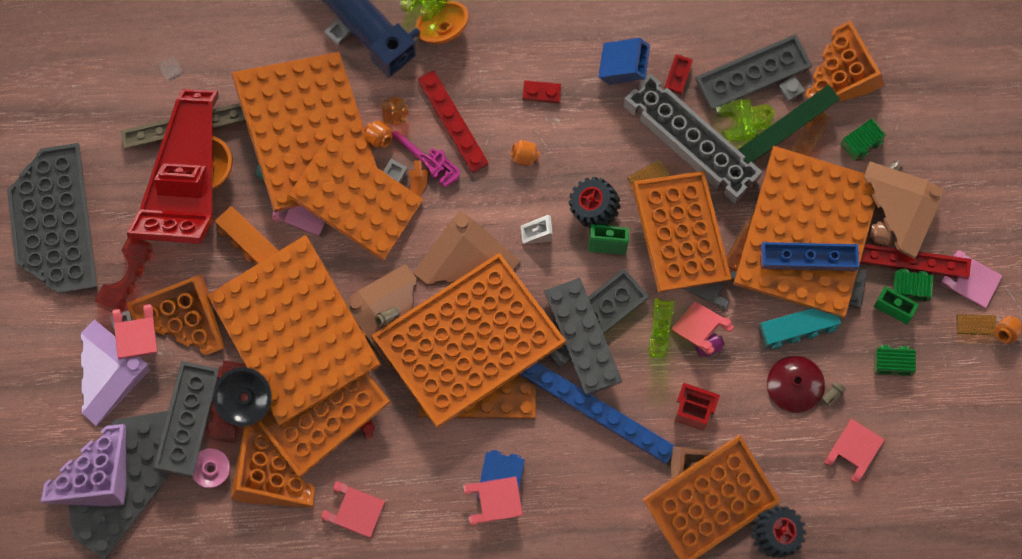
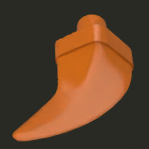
[409,160,428,196]

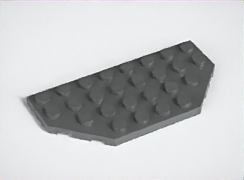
[7,143,98,294]
[69,411,171,559]

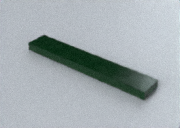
[738,84,840,164]

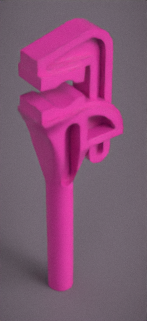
[392,130,460,188]

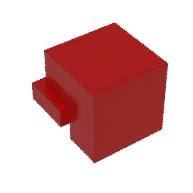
[674,382,720,431]

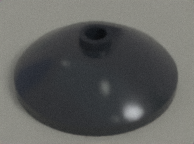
[213,367,272,426]

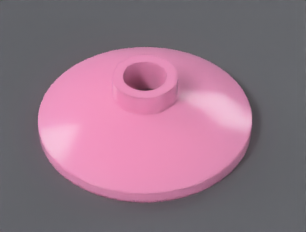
[193,449,230,488]

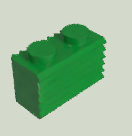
[841,118,886,161]
[588,224,629,255]
[891,269,934,302]
[873,286,919,325]
[874,345,916,376]

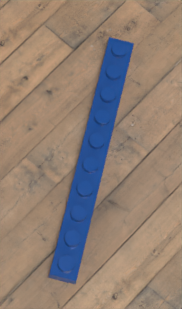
[519,362,675,464]

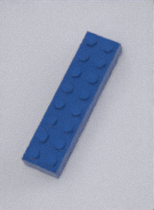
[761,242,859,271]

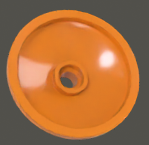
[415,1,469,45]
[213,136,233,189]

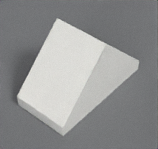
[520,215,553,244]

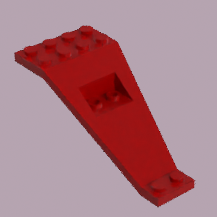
[126,89,219,244]

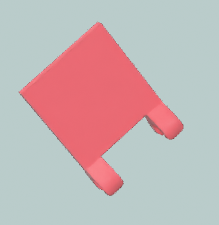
[671,302,734,355]
[112,304,157,359]
[825,419,885,483]
[464,477,523,525]
[321,481,385,538]

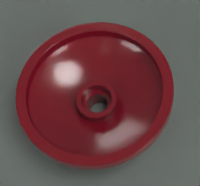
[767,356,825,413]

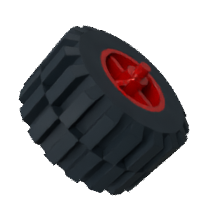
[569,177,621,228]
[751,506,806,558]

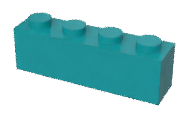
[759,308,841,350]

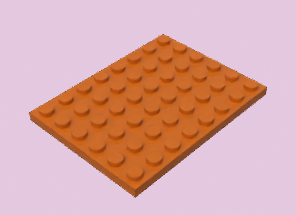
[231,52,377,212]
[733,146,876,319]
[208,235,381,426]
[372,253,566,428]

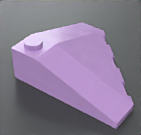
[81,319,151,427]
[41,424,126,506]

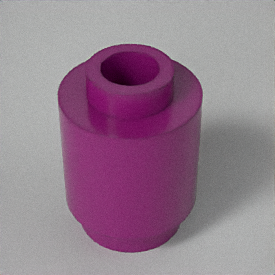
[695,333,725,358]

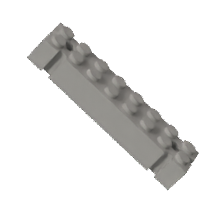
[623,73,762,205]

